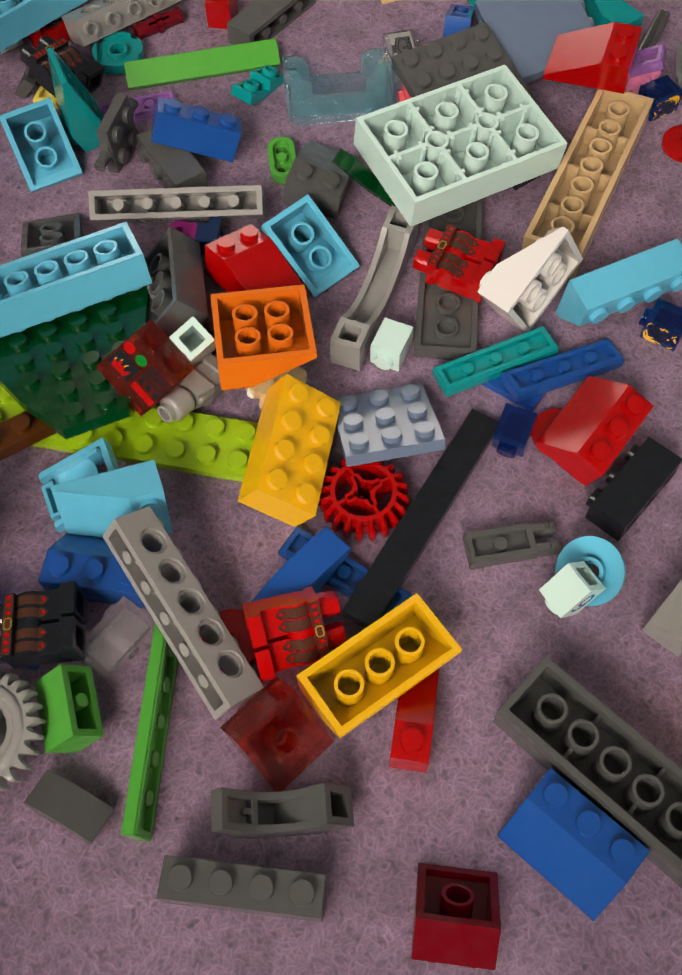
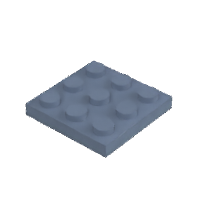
[336,384,445,467]

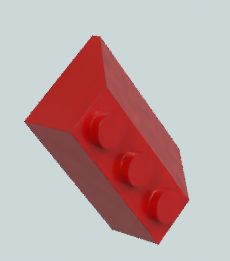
[535,376,654,486]

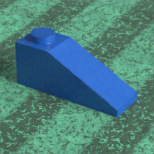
[443,4,475,37]

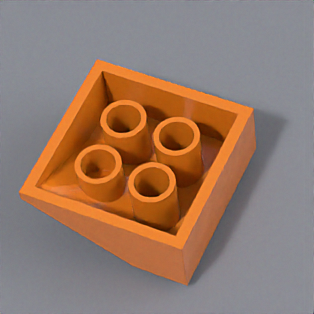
[210,284,317,391]

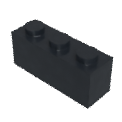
[585,437,682,542]

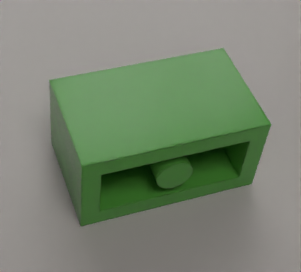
[34,664,104,753]

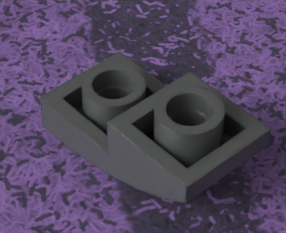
[23,769,114,845]

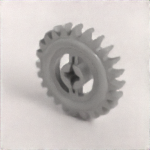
[0,671,46,791]

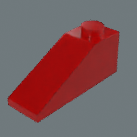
[389,669,439,773]

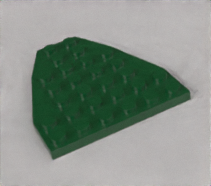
[0,286,150,439]

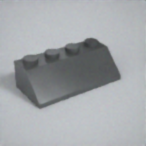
[145,226,209,344]

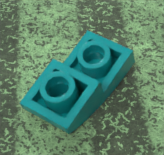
[231,65,287,105]

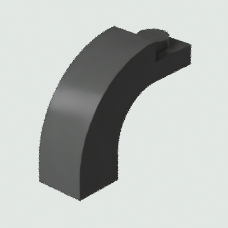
[211,782,354,839]

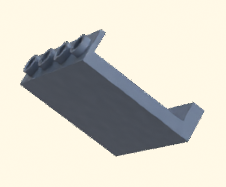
[475,0,595,83]

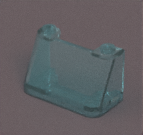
[282,47,394,126]

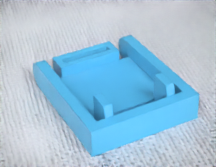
[38,438,119,532]

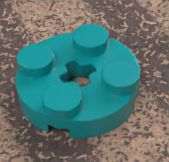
[92,32,145,75]

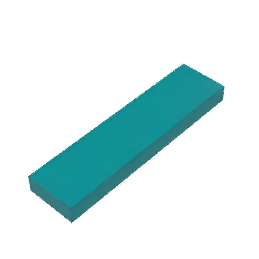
[432,326,559,398]

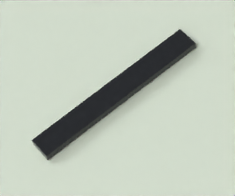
[342,409,501,628]

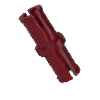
[132,6,184,40]

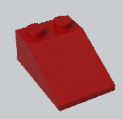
[543,22,642,94]
[205,224,308,296]

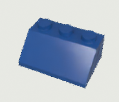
[151,97,241,163]
[38,533,148,608]
[497,768,650,921]

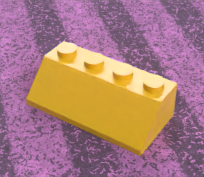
[296,593,462,739]

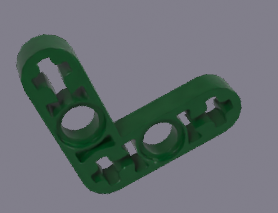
[332,149,421,225]

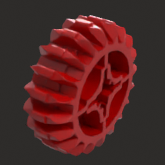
[319,459,409,542]

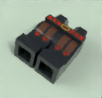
[20,35,105,98]
[0,581,87,669]

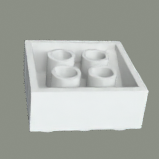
[477,227,583,332]

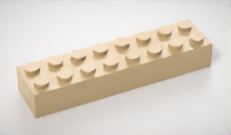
[521,89,654,279]

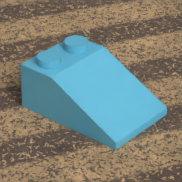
[0,97,83,193]
[260,194,360,298]
[51,460,173,538]

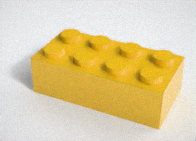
[237,374,341,527]

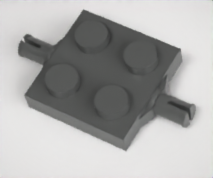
[94,93,139,173]

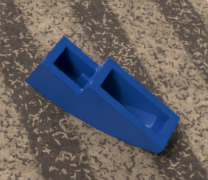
[251,527,352,602]

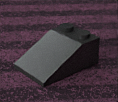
[283,140,360,219]
[20,213,83,257]

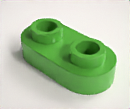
[267,137,296,184]

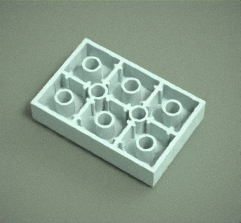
[353,65,568,227]

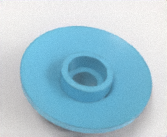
[555,536,626,606]

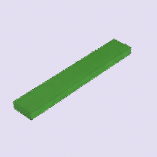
[123,38,281,91]
[121,623,178,842]

